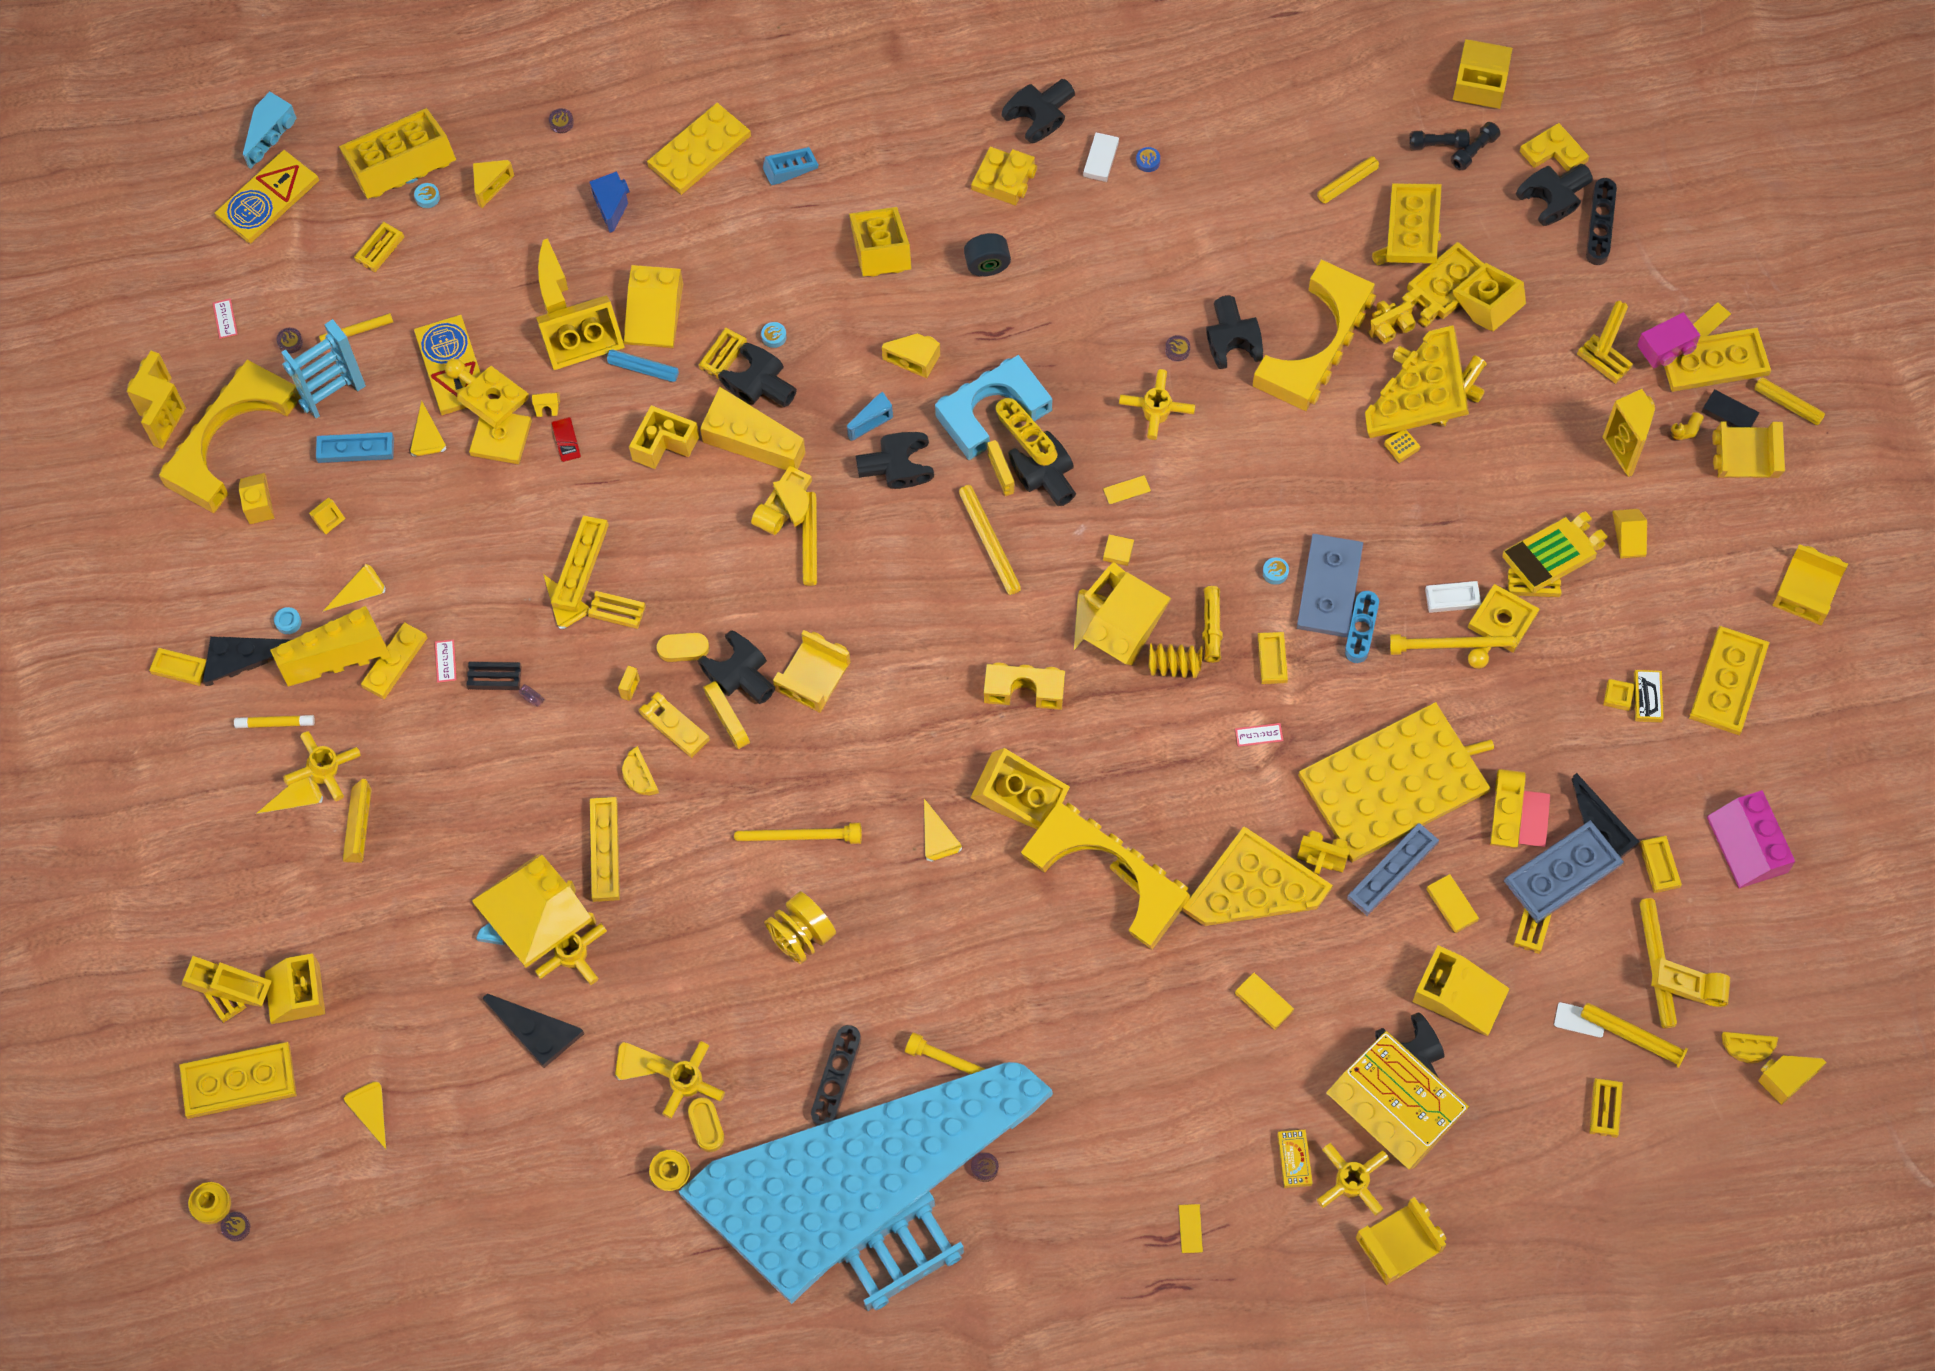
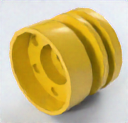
[764,891,836,964]

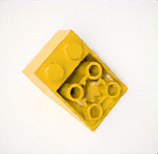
[1453,39,1513,109]
[1412,945,1510,1036]

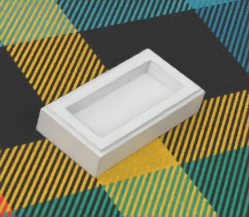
[1083,132,1119,182]
[1425,581,1481,613]

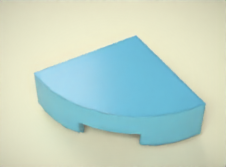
[476,923,505,945]

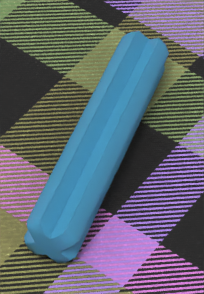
[607,349,679,382]

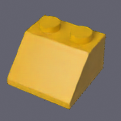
[1453,263,1526,332]

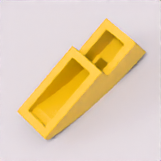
[538,238,568,314]
[181,956,271,1007]

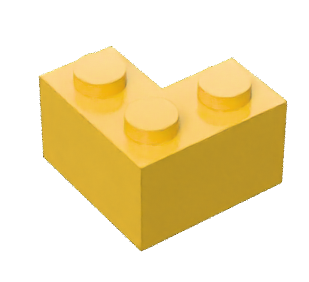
[629,405,699,469]

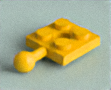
[445,359,529,428]
[1468,584,1540,669]

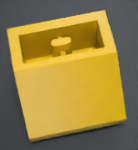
[265,953,325,1024]

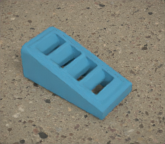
[763,147,819,185]
[847,392,893,441]

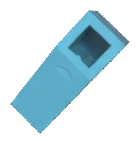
[243,91,297,169]

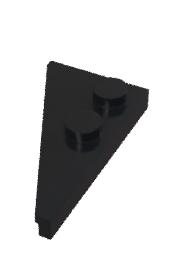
[203,636,291,686]
[1571,773,1639,858]
[483,994,584,1068]

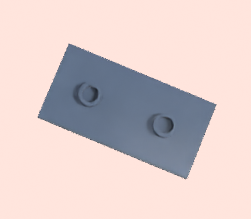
[1296,534,1363,638]
[1504,820,1624,923]

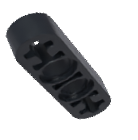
[1586,178,1617,265]
[811,1025,861,1126]

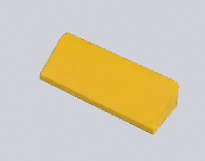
[343,779,372,863]

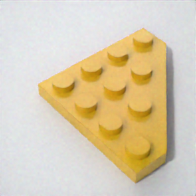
[1365,325,1469,438]
[1183,826,1333,926]

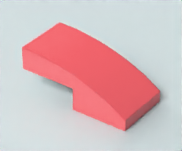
[1518,791,1550,847]

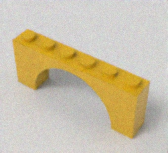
[1252,259,1376,411]
[159,359,301,513]
[1021,802,1190,950]

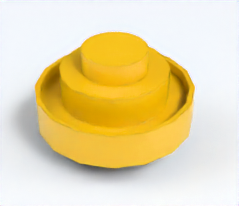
[649,1150,690,1191]
[188,1182,231,1225]

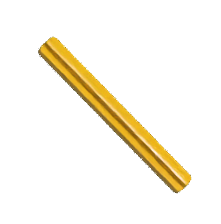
[959,485,1021,595]
[1640,898,1677,1028]

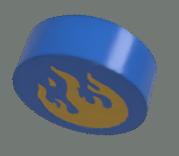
[1136,147,1160,172]

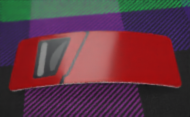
[552,417,581,462]

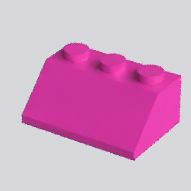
[1707,790,1796,889]

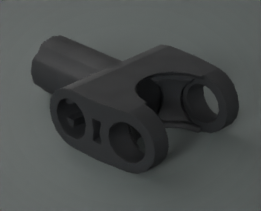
[1001,79,1075,143]
[1516,164,1593,226]
[1206,295,1263,369]
[718,343,797,407]
[1008,431,1076,506]
[856,432,934,489]
[698,630,775,704]
[1375,1012,1445,1078]

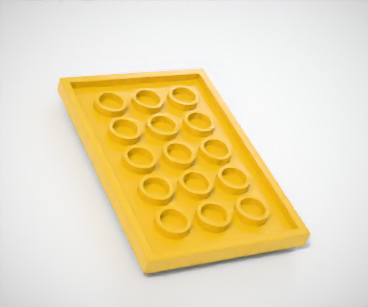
[1298,702,1491,863]

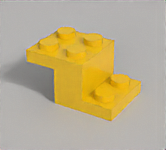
[127,351,186,449]

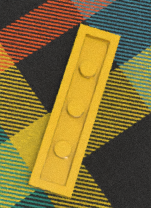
[551,515,609,612]
[590,797,620,902]

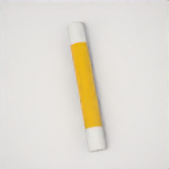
[234,715,315,728]

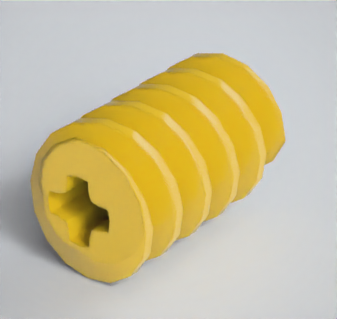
[1149,643,1202,678]

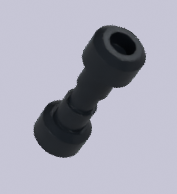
[1451,122,1501,170]
[1409,129,1470,150]

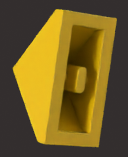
[473,160,514,208]
[1612,509,1647,559]

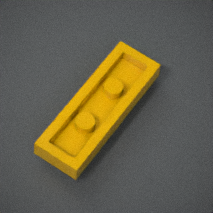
[361,622,427,699]

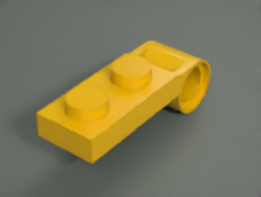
[751,466,812,535]
[1490,769,1526,849]
[1651,958,1730,1007]

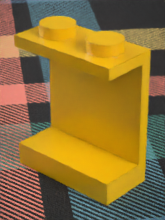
[1712,422,1785,478]
[1772,544,1848,626]
[773,630,851,713]
[1356,1197,1446,1285]

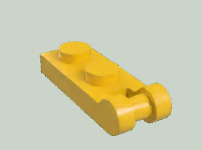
[638,692,710,758]

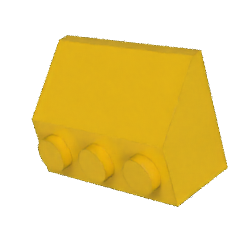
[536,295,625,370]
[1603,389,1655,477]

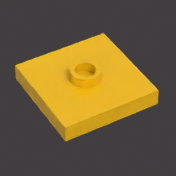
[469,414,532,464]

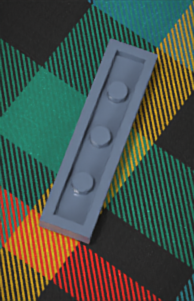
[1347,823,1439,916]

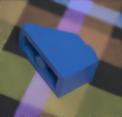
[590,171,630,232]

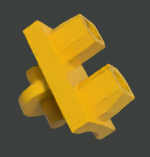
[1368,301,1416,344]
[1297,830,1350,874]

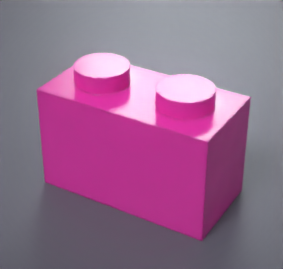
[1637,312,1700,369]

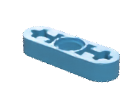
[1345,591,1379,663]

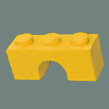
[984,663,1065,710]

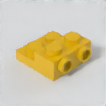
[971,147,1037,206]

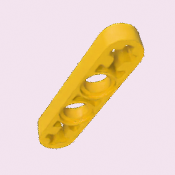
[996,398,1057,466]

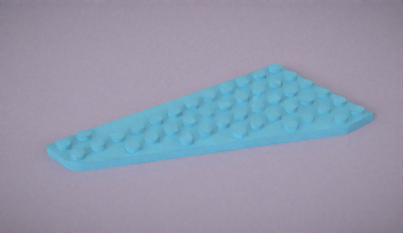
[679,1062,1053,1304]

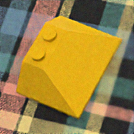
[472,854,592,968]

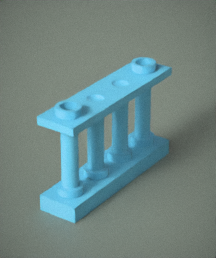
[281,319,366,418]
[838,1191,964,1311]

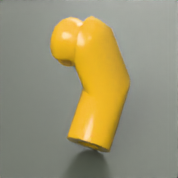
[1671,412,1704,440]

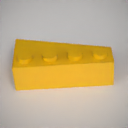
[700,387,806,470]
[270,606,391,687]

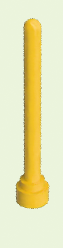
[1390,634,1517,655]
[734,823,862,844]
[905,1032,985,1074]

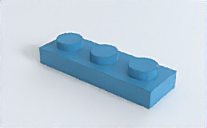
[316,432,394,463]

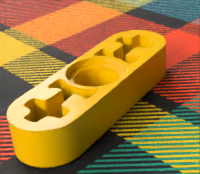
[703,681,750,749]

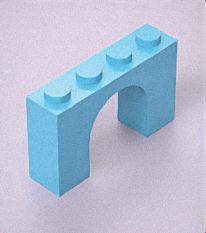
[935,355,1052,460]

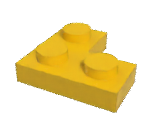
[1519,123,1589,171]

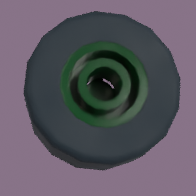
[964,233,1011,277]

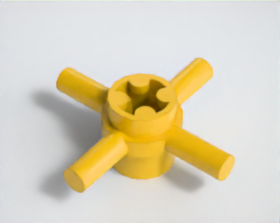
[1119,369,1195,440]
[283,731,361,801]
[535,923,607,985]
[647,1041,725,1119]
[1317,1143,1389,1216]

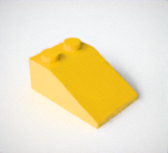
[849,207,911,277]
[624,265,683,348]
[1082,572,1171,665]
[971,748,1070,830]

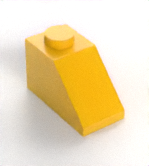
[882,333,940,379]
[239,473,275,524]
[1758,1055,1827,1105]

